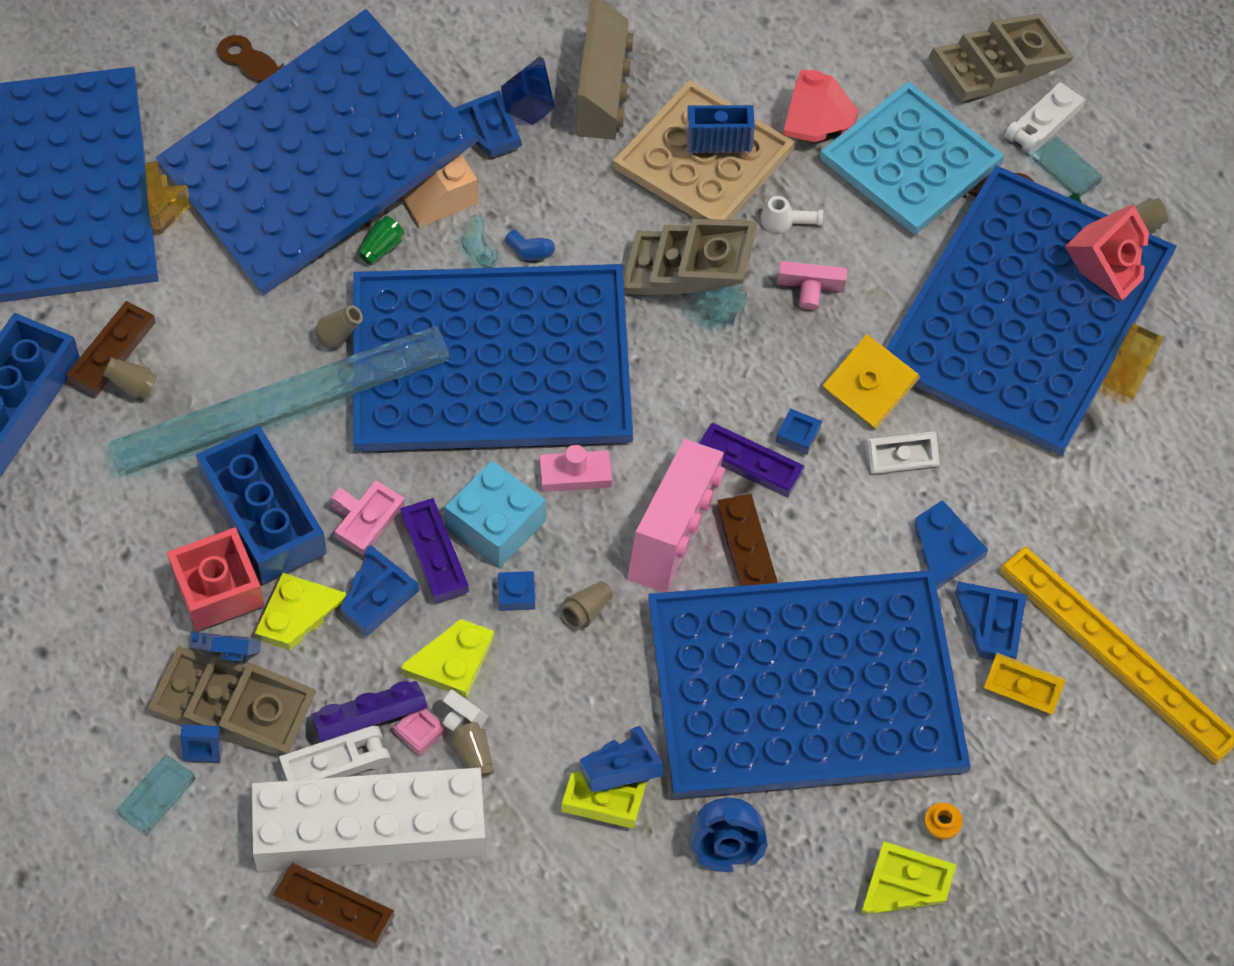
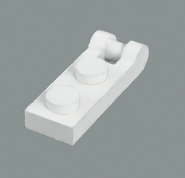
[1004,82,1085,155]
[279,726,391,781]

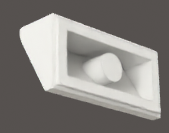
[864,431,940,474]

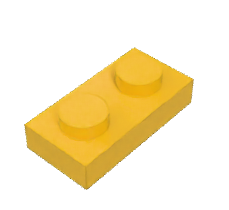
[984,652,1066,715]

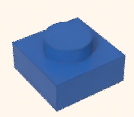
[776,408,822,455]
[498,571,535,611]
[180,725,222,762]

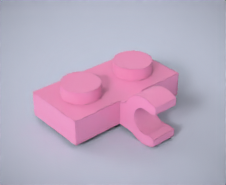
[331,481,405,556]

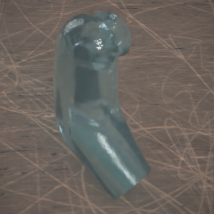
[461,215,499,268]

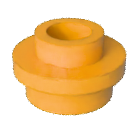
[924,802,963,840]

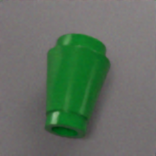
[357,216,405,266]

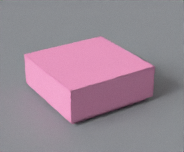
[393,709,446,756]

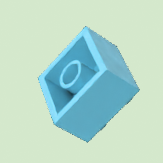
[445,460,546,568]

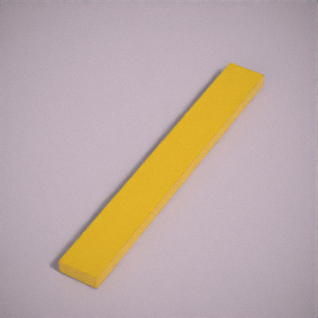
[999,546,1234,766]

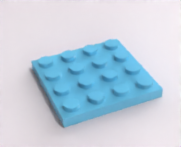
[820,81,1004,235]

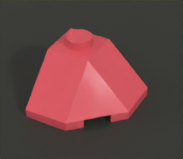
[783,69,858,142]
[1065,205,1149,301]

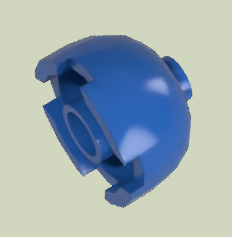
[690,797,768,872]

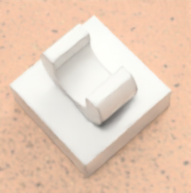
[442,689,489,731]

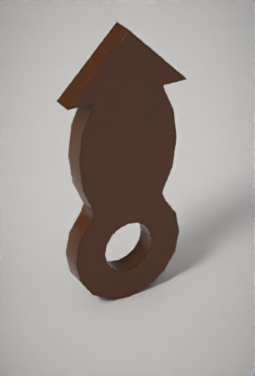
[217,35,284,85]

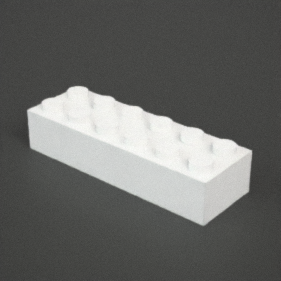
[252,767,486,872]

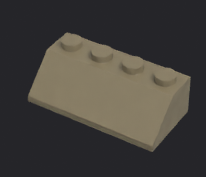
[577,0,634,140]

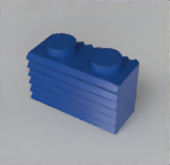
[686,105,755,154]

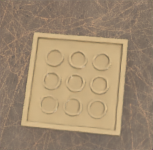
[613,79,795,220]

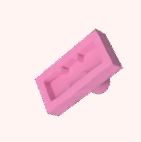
[777,261,847,310]
[540,445,612,492]

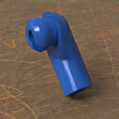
[505,229,555,261]

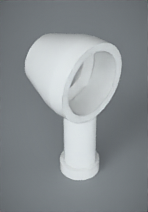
[761,196,823,233]

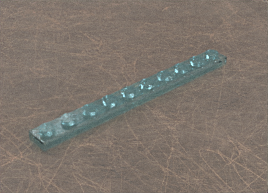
[107,326,450,477]

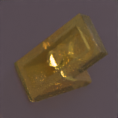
[145,162,191,236]
[1102,323,1164,400]

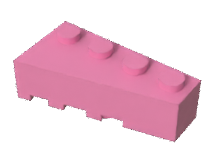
[627,439,726,592]

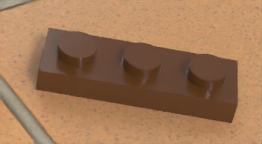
[66,301,156,397]
[717,494,778,586]
[273,863,395,949]

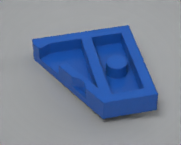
[454,90,523,157]
[914,500,988,590]
[341,545,420,636]
[955,581,1026,660]
[189,632,261,661]
[580,726,664,792]

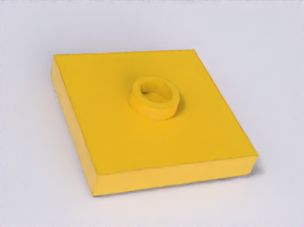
[822,334,920,430]

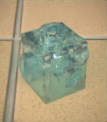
[696,284,747,325]

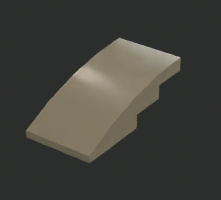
[929,13,1074,101]
[623,218,758,295]
[147,646,316,755]

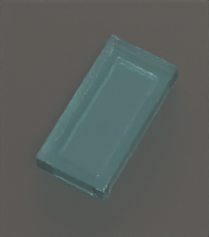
[1032,136,1103,197]
[116,754,196,836]

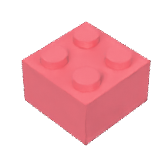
[167,527,264,631]

